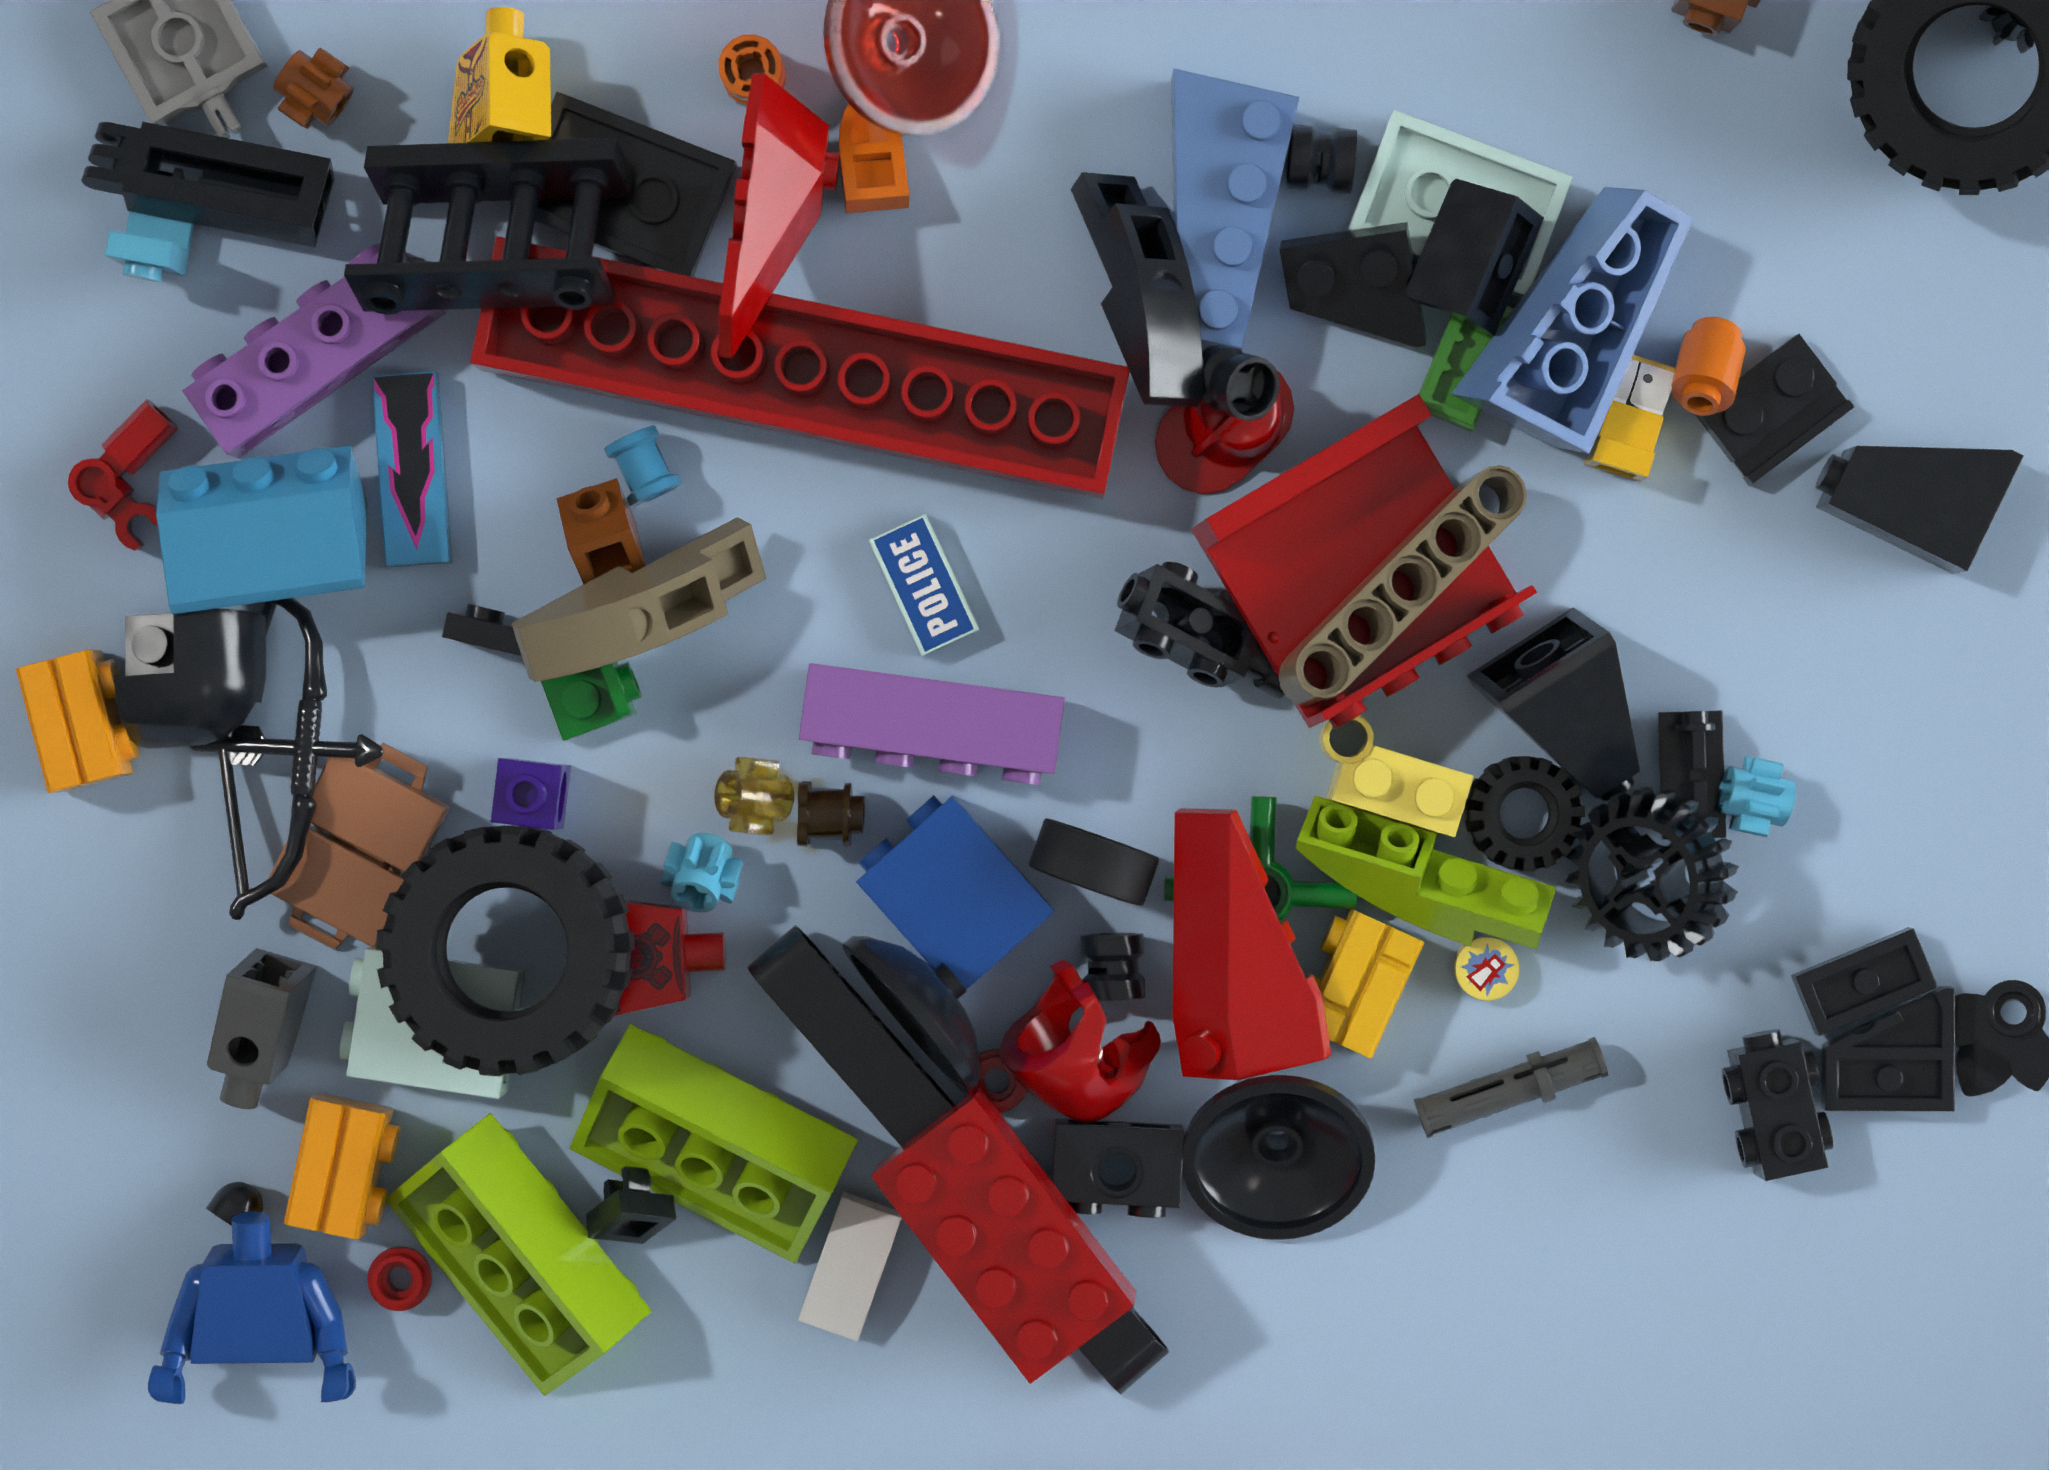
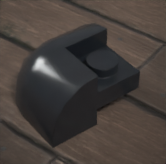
[114,608,266,749]

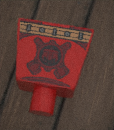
[614,900,726,1016]

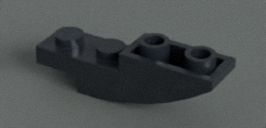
[1071,172,1203,407]

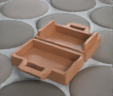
[269,743,450,950]

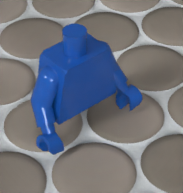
[148,1211,356,1404]

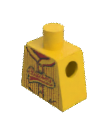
[448,7,551,143]

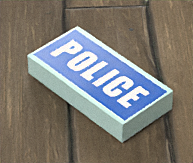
[868,514,980,656]

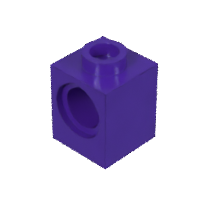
[491,758,571,830]

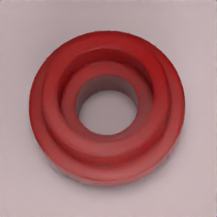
[967,1049,1027,1113]
[367,1246,432,1311]

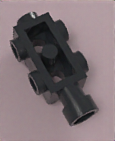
[1114,562,1285,698]

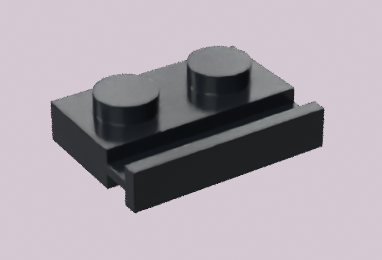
[1696,334,1854,485]

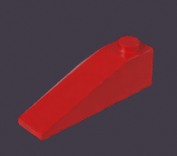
[719,73,840,358]
[1173,808,1331,1080]

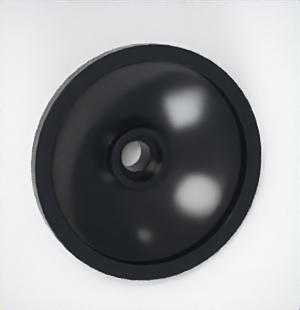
[842,936,980,1093]
[1182,1075,1375,1240]

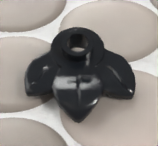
[1955,980,2049,1097]

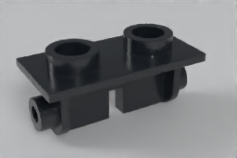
[1658,710,1726,840]

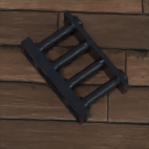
[344,138,633,315]

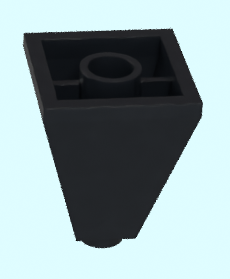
[1467,607,1640,801]

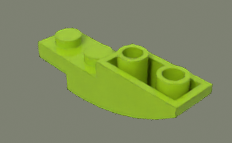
[1295,795,1557,950]

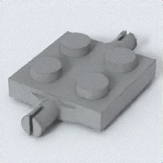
[90,0,268,138]

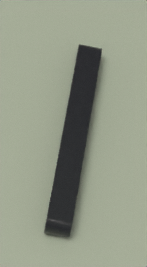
[747,925,1169,1394]

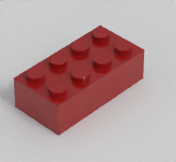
[871,1087,1136,1384]

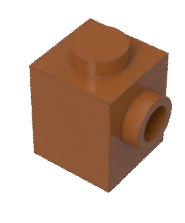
[556,478,646,584]

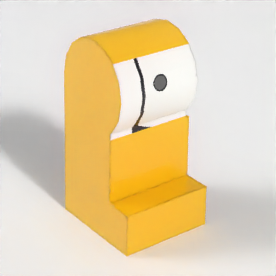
[1584,354,1675,481]

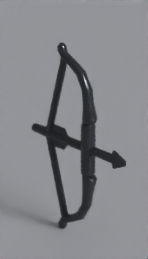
[189,598,383,920]

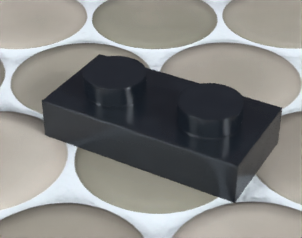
[442,604,522,656]
[1791,927,1938,1036]

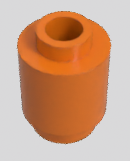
[1671,317,1746,416]

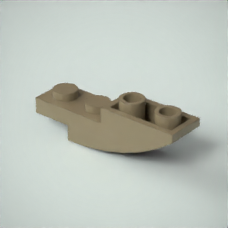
[511,517,766,682]

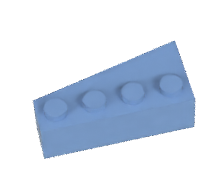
[1171,68,1299,350]
[1451,187,1694,453]

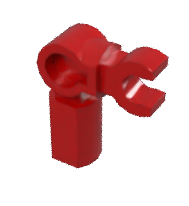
[68,399,178,551]

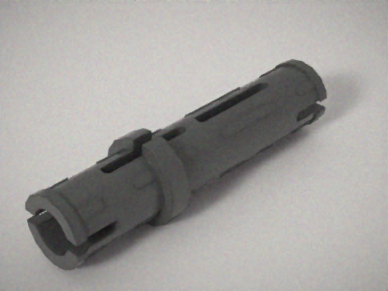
[1413,1037,1609,1138]

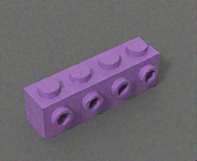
[182,244,446,458]
[799,663,1065,785]

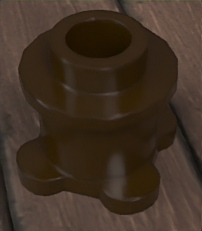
[797,781,865,846]

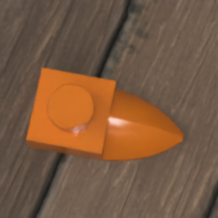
[839,87,910,213]

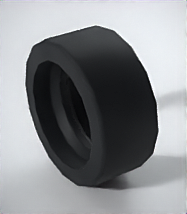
[1029,818,1159,906]

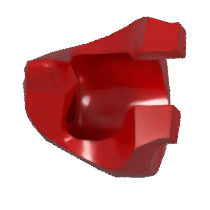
[998,959,1161,1123]

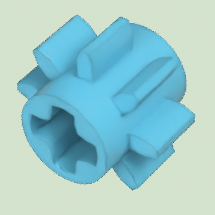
[1717,756,1796,837]
[660,833,743,913]

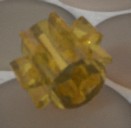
[714,757,794,835]

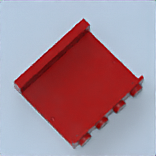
[1191,394,1537,729]

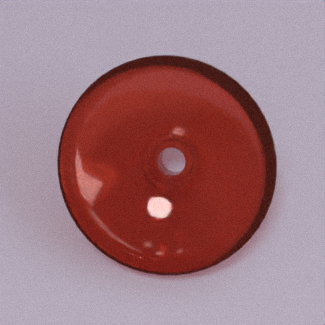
[823,0,1000,135]

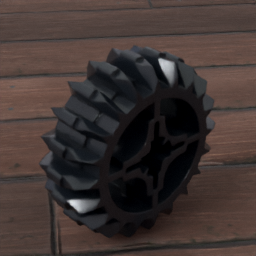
[1565,787,1739,961]

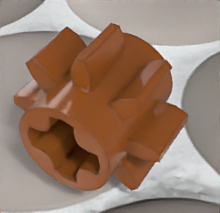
[273,47,354,129]

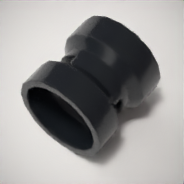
[1286,124,1357,194]
[1200,344,1279,421]
[1080,933,1145,1001]

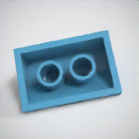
[156,445,367,614]

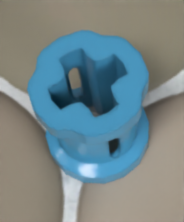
[604,425,682,507]

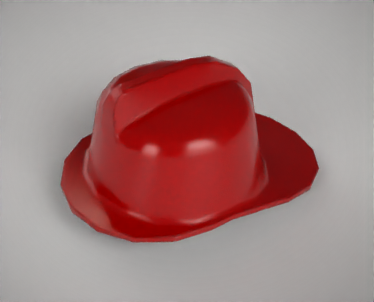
[1155,370,1295,494]

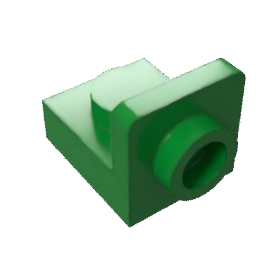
[541,662,642,741]

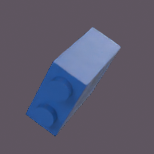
[856,795,1055,990]

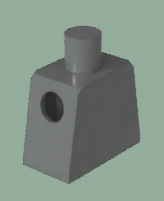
[207,948,317,1109]

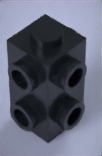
[1722,1029,1833,1181]

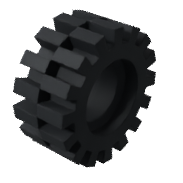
[1464,756,1585,871]

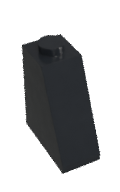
[1815,446,2024,574]

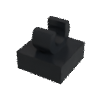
[586,1166,676,1244]

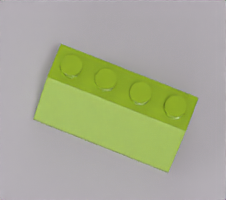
[569,1023,859,1264]
[386,1112,652,1396]

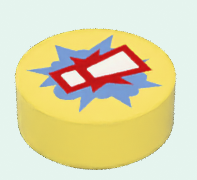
[1453,936,1519,1001]

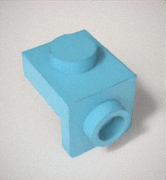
[105,211,195,282]

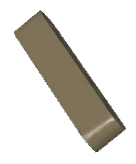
[1278,465,1527,706]

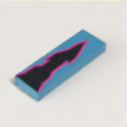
[372,371,452,567]

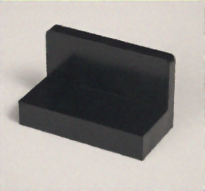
[1405,179,1544,336]

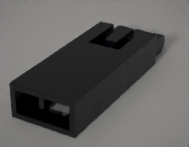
[81,122,335,247]

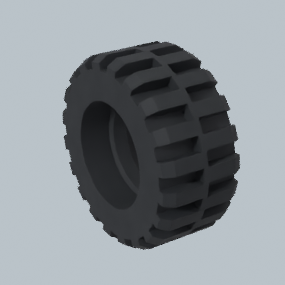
[1847,0,2049,195]
[376,825,635,1077]

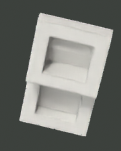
[798,1191,902,1342]

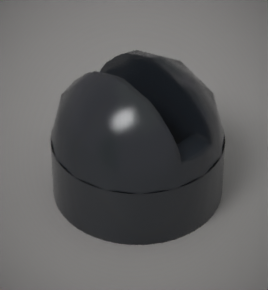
[206,1182,263,1226]

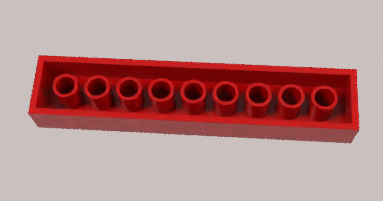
[470,236,1130,499]

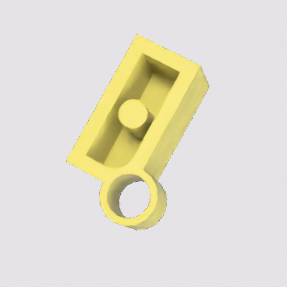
[1319,715,1474,838]

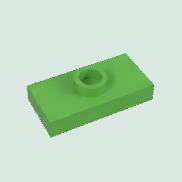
[1418,306,1514,432]

